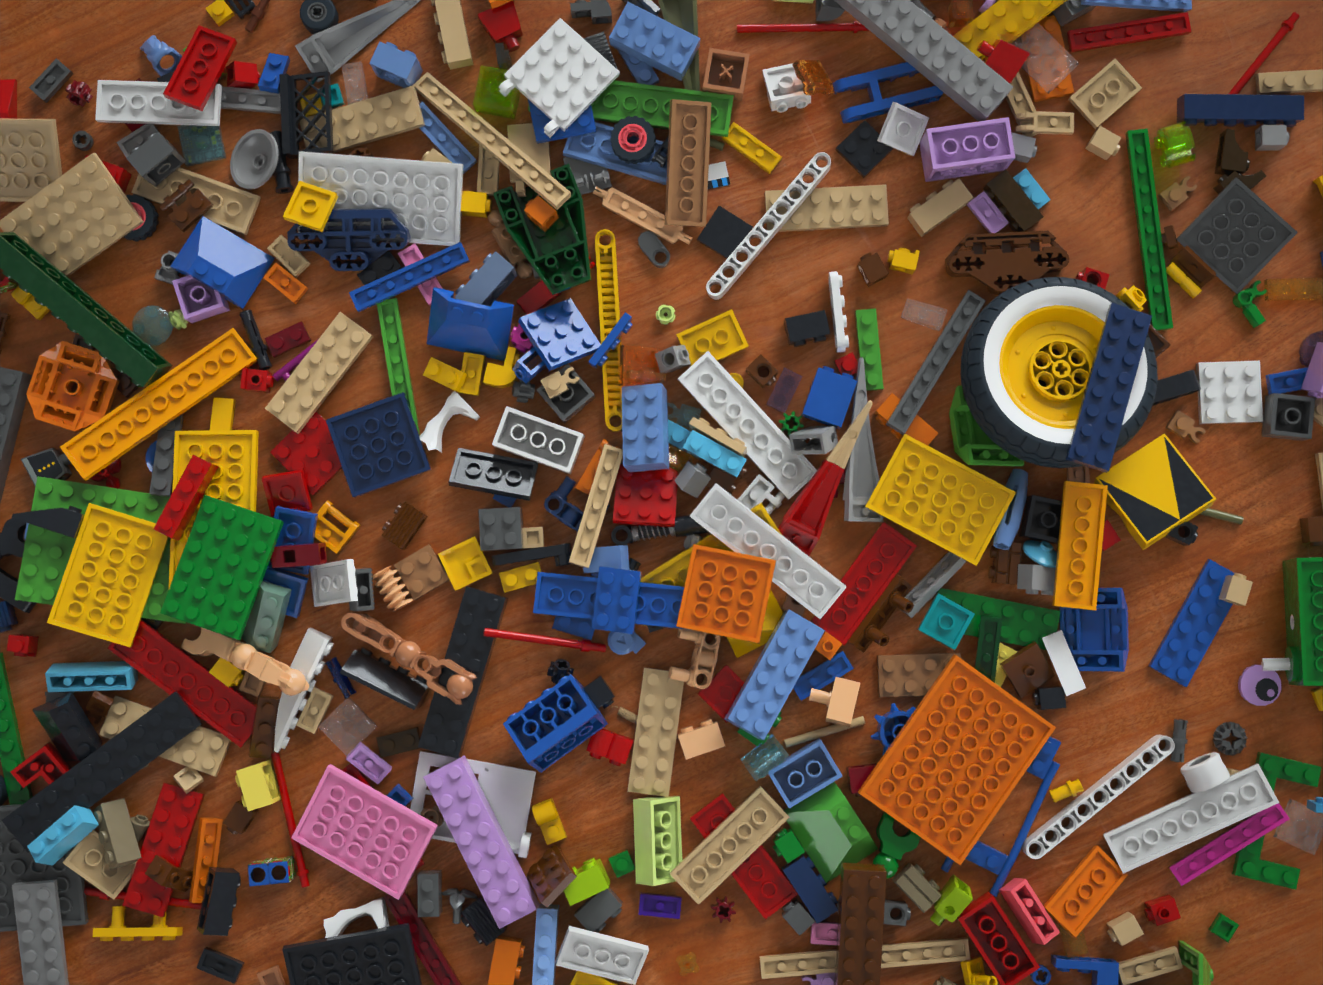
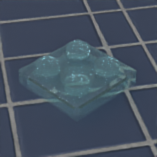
[740,734,789,781]

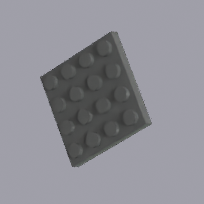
[1176,177,1298,294]

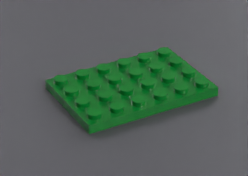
[160,495,284,640]

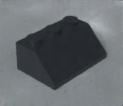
[33,692,102,762]

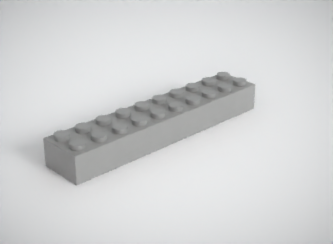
[834,0,1013,122]

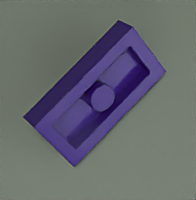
[638,892,682,919]

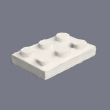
[310,559,358,607]

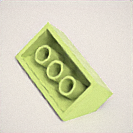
[633,796,682,886]

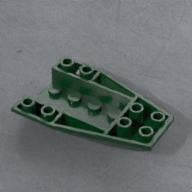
[493,163,591,295]

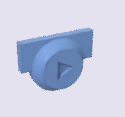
[608,631,646,655]

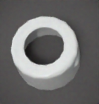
[1180,752,1230,793]

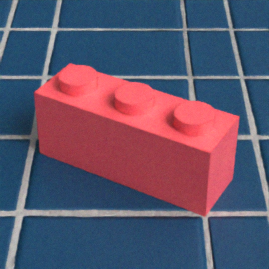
[999,878,1060,945]

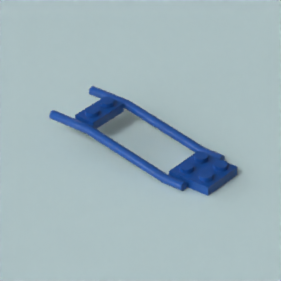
[941,736,1061,897]

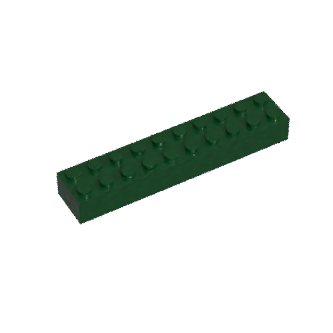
[0,232,173,387]

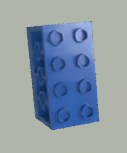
[503,674,608,773]

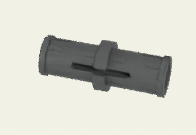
[1170,719,1188,762]

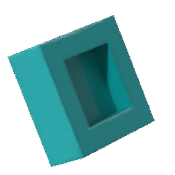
[319,83,345,108]

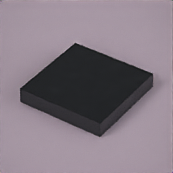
[697,206,753,259]

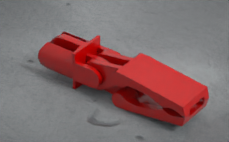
[516,256,596,315]

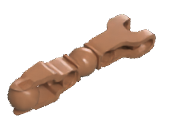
[341,613,477,705]

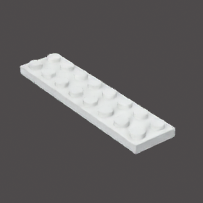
[678,351,817,500]
[690,483,847,619]
[1103,763,1279,873]

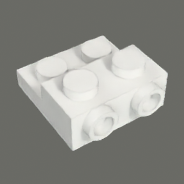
[762,61,811,113]

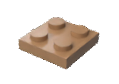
[394,544,450,600]

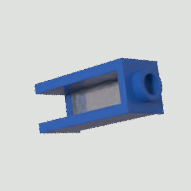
[512,347,546,384]

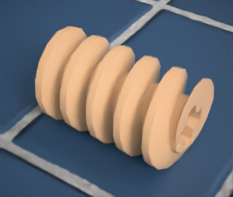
[372,566,413,612]

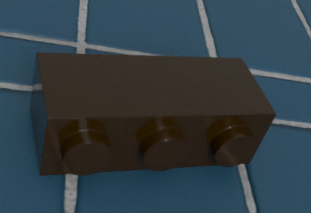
[983,169,1043,232]

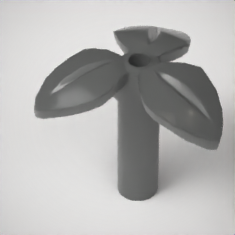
[442,888,478,924]

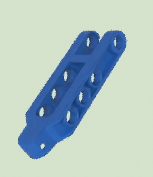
[833,62,943,123]

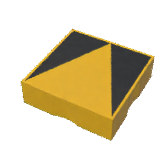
[1094,433,1216,550]

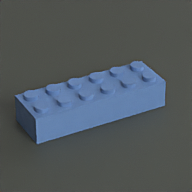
[724,609,825,740]

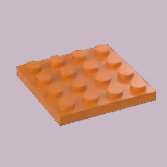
[676,544,776,644]

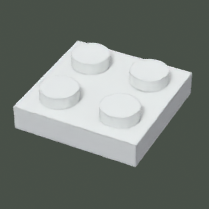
[877,102,929,156]

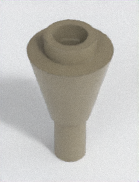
[130,815,150,843]

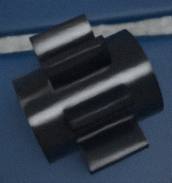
[547,659,574,684]

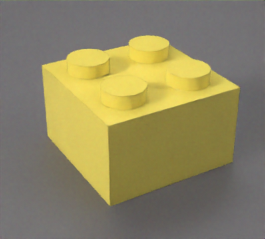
[235,759,281,811]

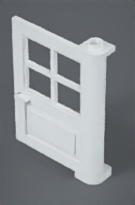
[410,751,536,858]

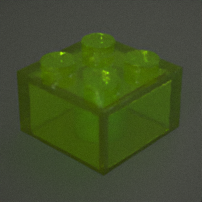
[473,65,521,119]

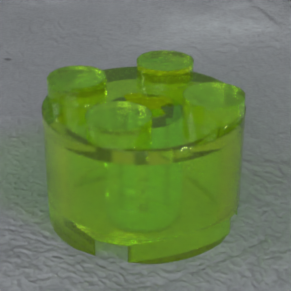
[1154,121,1196,168]

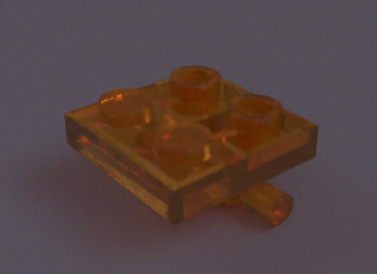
[619,344,666,387]

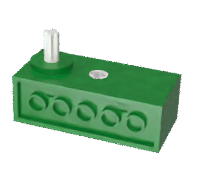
[1261,557,1323,686]

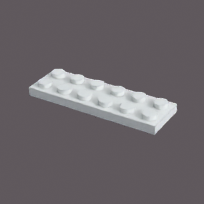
[95,80,222,126]

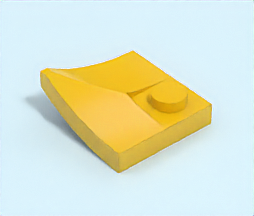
[438,536,492,591]

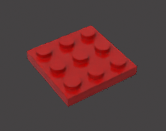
[270,411,342,496]
[613,464,679,527]

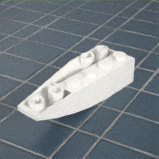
[274,627,334,753]

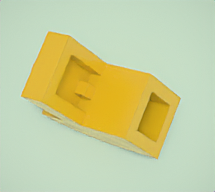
[483,346,520,388]

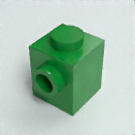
[772,828,805,863]

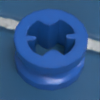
[1030,964,1051,985]

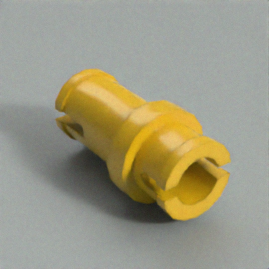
[1049,779,1084,803]

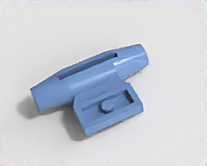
[993,469,1028,550]

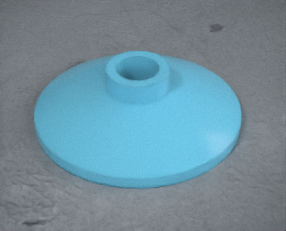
[1023,540,1057,568]

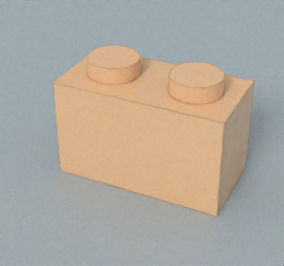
[678,719,725,760]

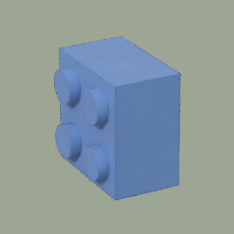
[369,41,423,88]

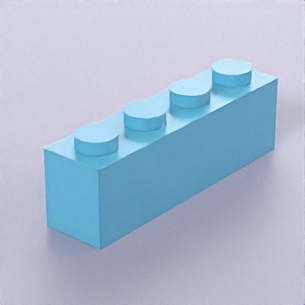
[45,661,138,692]

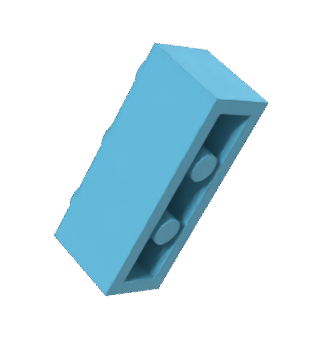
[27,805,99,866]

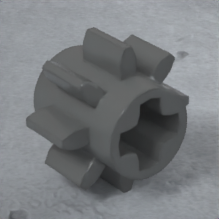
[512,379,535,403]

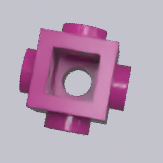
[510,324,534,353]

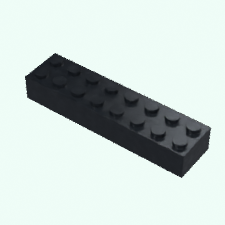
[418,586,508,759]

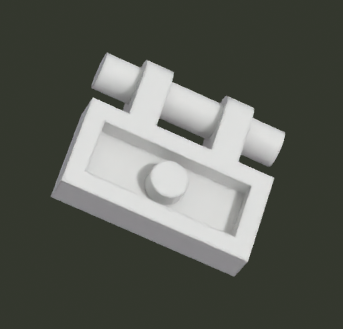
[737,474,785,515]

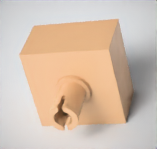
[809,677,860,727]

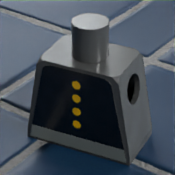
[21,448,72,487]

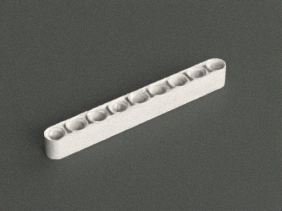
[706,152,831,300]
[1022,735,1175,859]

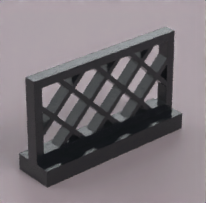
[279,71,334,159]

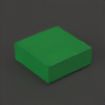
[1208,912,1239,943]

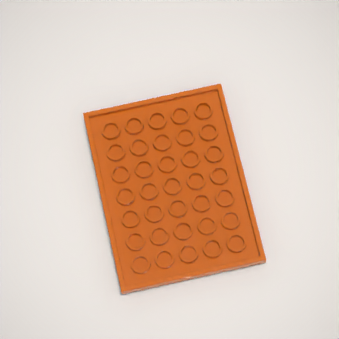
[858,654,1056,865]

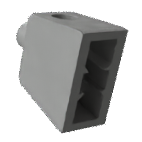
[789,425,838,455]

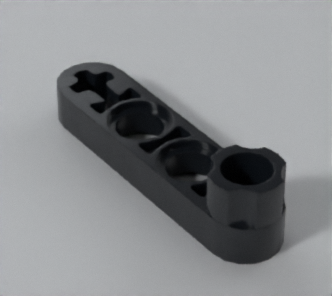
[492,543,572,566]

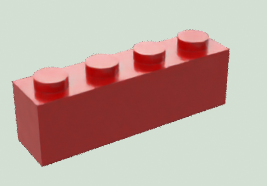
[154,455,218,541]

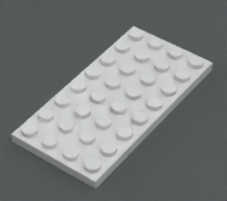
[298,151,463,246]

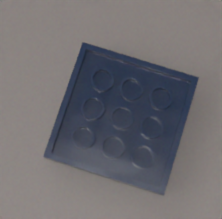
[326,392,432,498]

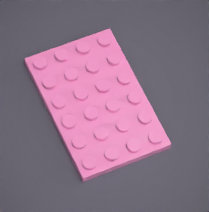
[291,764,438,900]

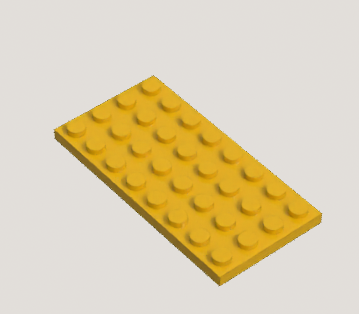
[169,430,259,588]

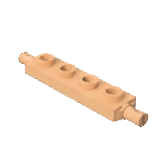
[593,186,693,245]

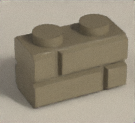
[892,862,942,913]

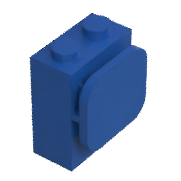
[801,366,857,429]

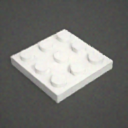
[1196,361,1263,424]

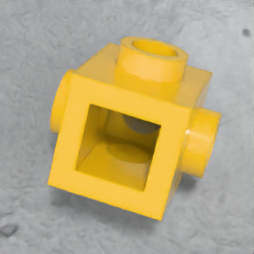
[1115,285,1147,312]

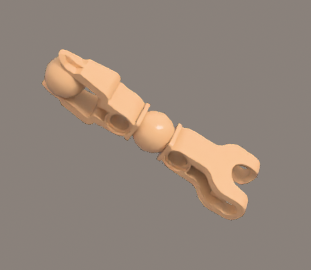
[181,627,309,696]

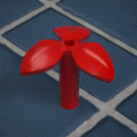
[90,458,121,489]

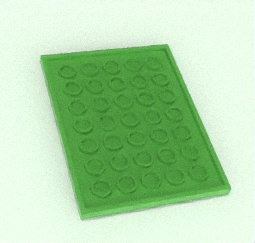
[15,476,187,624]

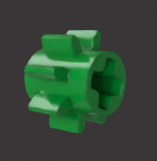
[778,411,804,437]

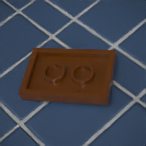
[527,844,577,907]

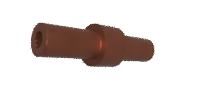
[245,0,270,33]

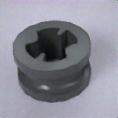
[72,131,94,151]

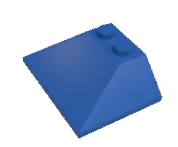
[170,216,275,309]
[426,287,514,361]
[1060,588,1129,672]

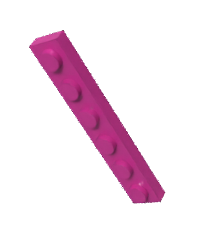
[1169,803,1290,886]

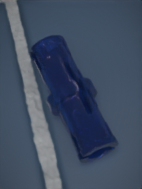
[325,657,357,699]

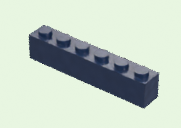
[1177,94,1304,127]

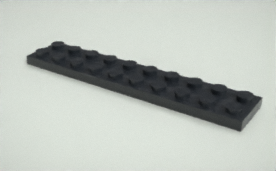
[1,691,202,853]

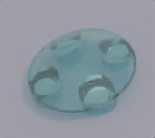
[132,306,174,346]

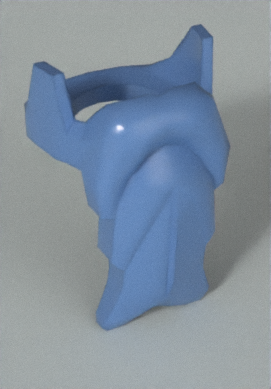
[140,35,182,77]

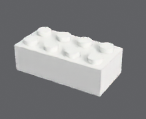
[492,406,585,475]

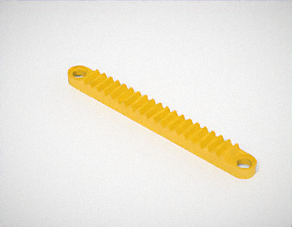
[595,229,624,432]

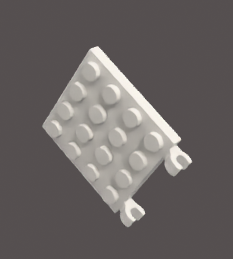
[498,18,620,138]

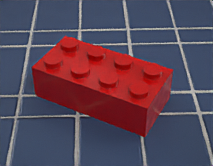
[957,891,1040,985]

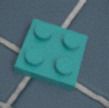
[917,593,975,650]

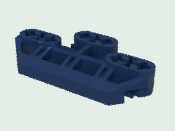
[287,208,411,271]

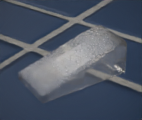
[901,298,947,331]

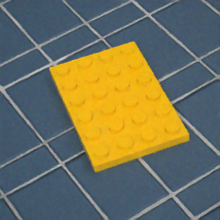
[865,434,1016,566]
[47,503,169,647]

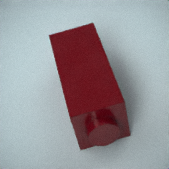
[270,542,327,568]

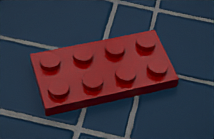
[163,25,237,111]

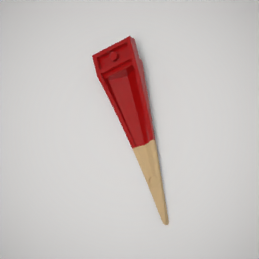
[778,400,872,556]

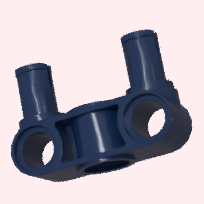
[544,476,610,532]

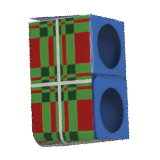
[248,856,296,887]

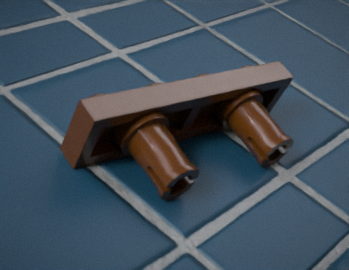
[848,574,914,653]

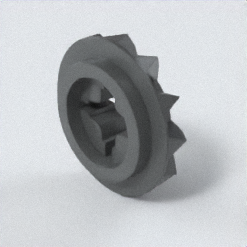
[1213,722,1248,756]

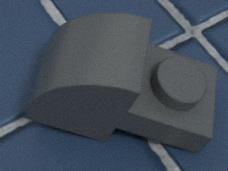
[570,0,612,24]

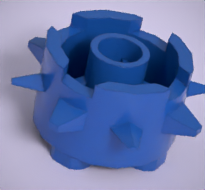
[871,703,916,755]

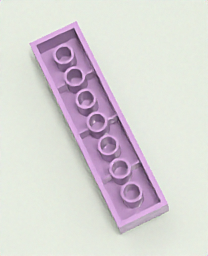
[423,755,540,929]

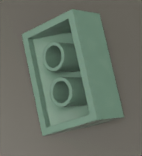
[241,580,292,653]

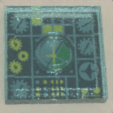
[177,125,226,167]

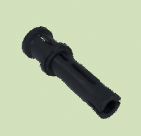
[270,131,294,194]

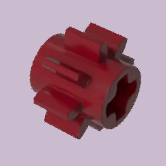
[65,80,93,107]
[711,896,736,923]

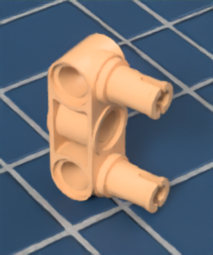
[668,629,720,689]

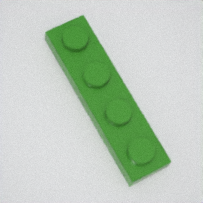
[855,308,884,391]

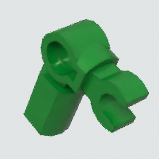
[1233,280,1267,328]

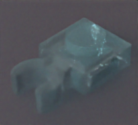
[667,403,702,428]

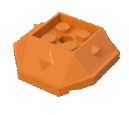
[26,341,120,432]

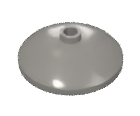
[230,129,279,189]

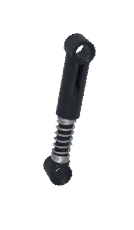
[611,515,710,545]

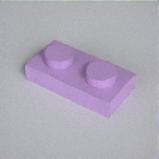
[967,191,1009,233]
[346,742,392,784]

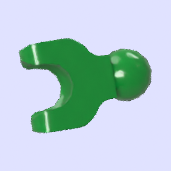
[872,812,921,879]

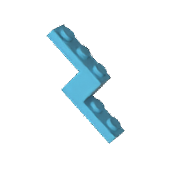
[668,419,747,478]

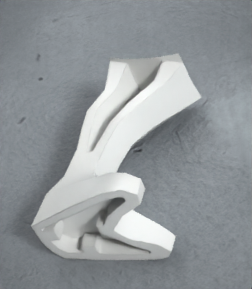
[420,391,480,453]
[324,897,389,938]

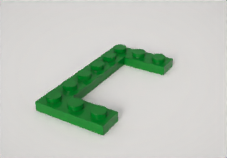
[1232,752,1322,890]

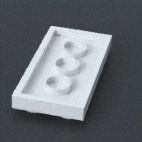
[556,926,649,985]

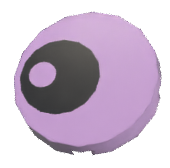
[1238,665,1281,706]

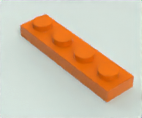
[189,818,223,903]

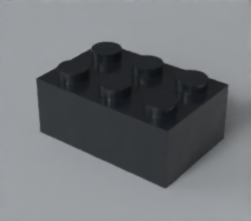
[1019,495,1062,545]

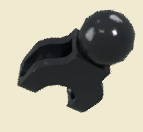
[0,518,26,560]

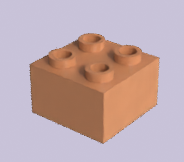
[703,48,750,101]

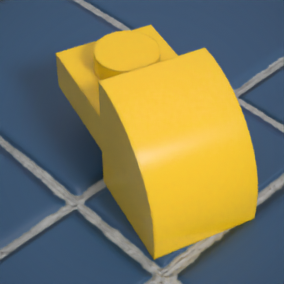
[11,286,50,320]

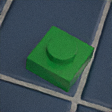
[608,849,635,878]

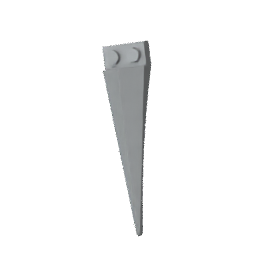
[295,0,421,82]
[843,357,883,522]

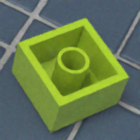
[563,857,610,906]

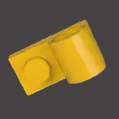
[532,798,567,845]

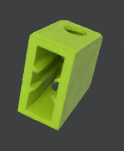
[930,874,973,926]

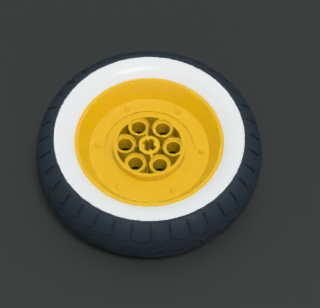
[960,277,1158,468]

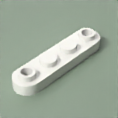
[828,271,849,353]

